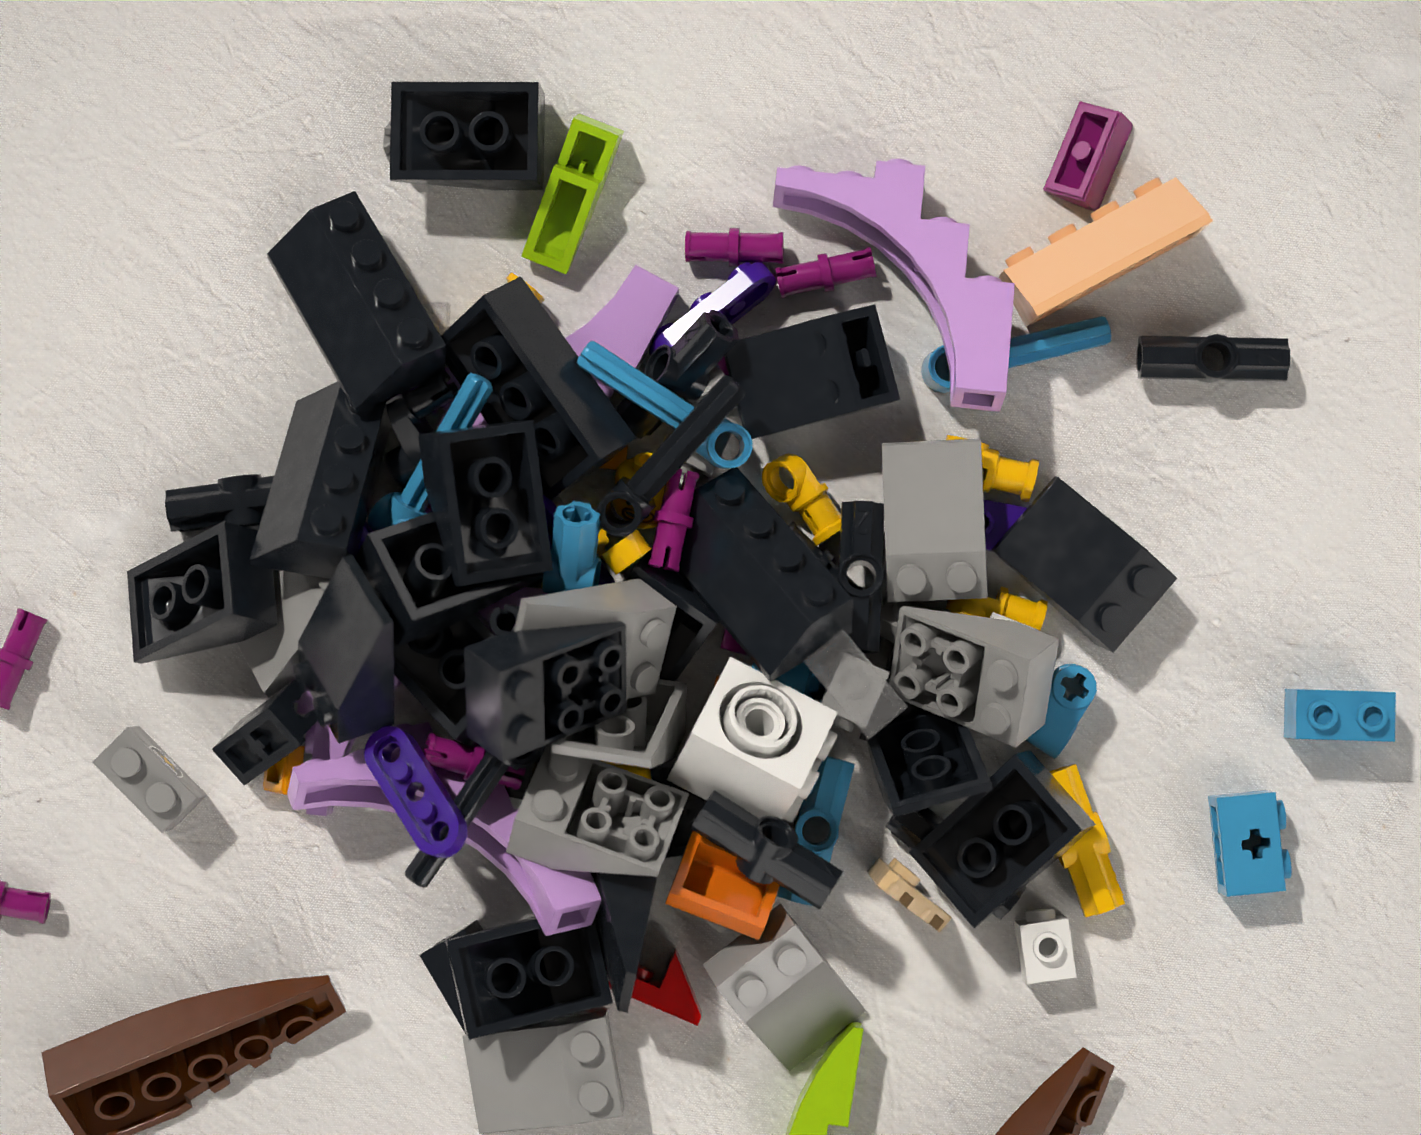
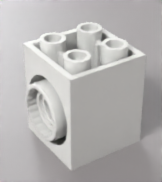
[667,657,838,822]

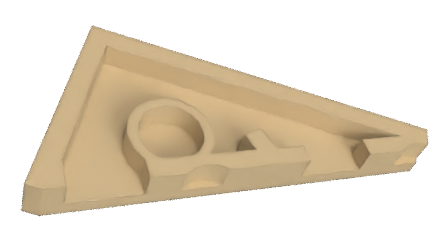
[867,858,952,932]

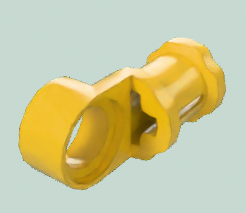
[946,435,1039,503]
[762,453,841,546]
[597,529,652,575]
[946,586,1048,631]

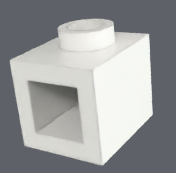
[1014,908,1077,984]

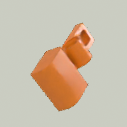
[665,830,780,940]

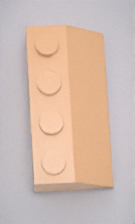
[999,177,1213,328]

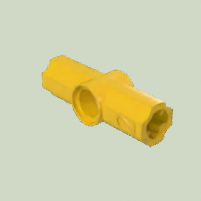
[1049,764,1125,917]

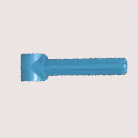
[921,316,1111,393]
[577,341,753,469]
[368,373,492,531]

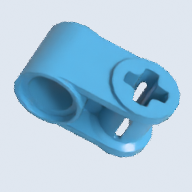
[1026,664,1097,759]

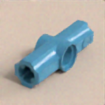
[542,501,601,594]
[777,756,855,906]

